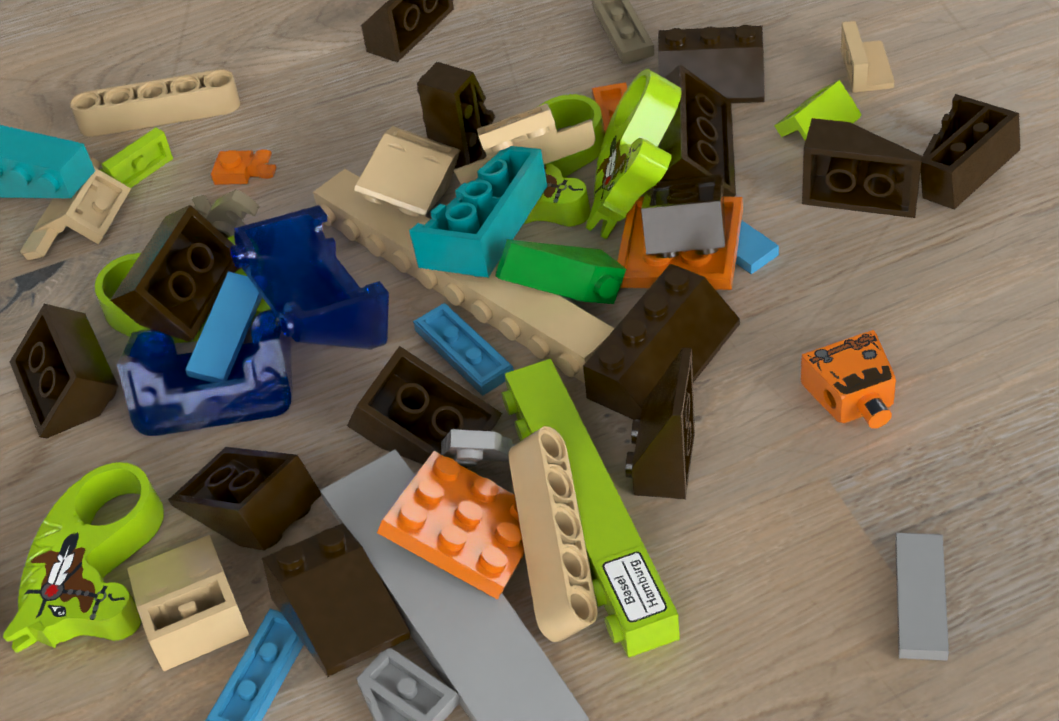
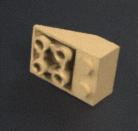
[354,126,460,217]
[127,535,249,672]

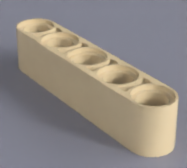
[70,69,241,137]
[509,426,598,642]

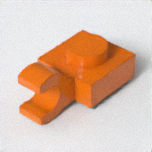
[211,149,277,185]

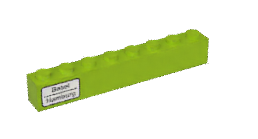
[501,358,680,658]

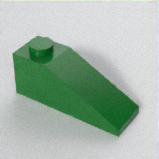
[495,239,627,304]

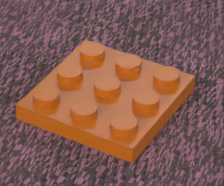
[617,196,743,290]
[377,451,525,600]

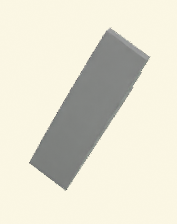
[320,449,589,721]

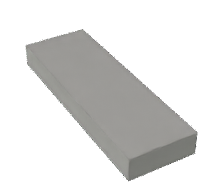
[895,533,949,661]

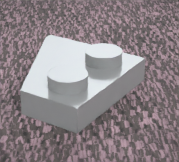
[441,429,516,467]
[356,648,460,721]

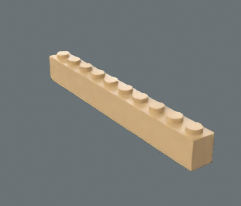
[313,169,615,384]

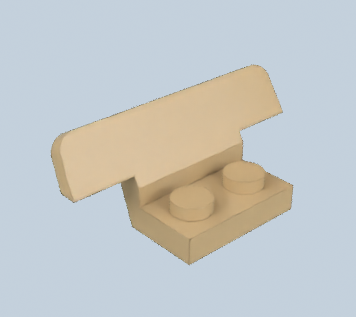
[454,103,596,185]
[20,157,131,260]

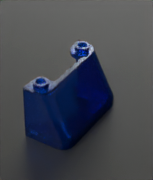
[230,205,389,350]
[117,307,293,436]

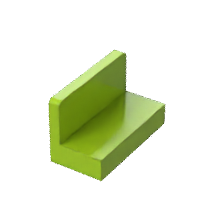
[774,80,862,141]
[100,127,173,188]

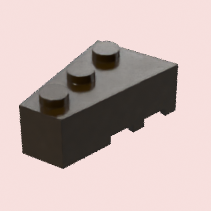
[417,61,495,173]
[920,94,1020,209]

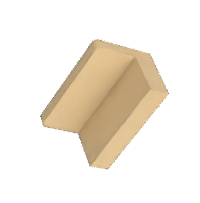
[840,21,894,93]

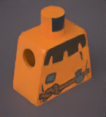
[801,330,896,428]

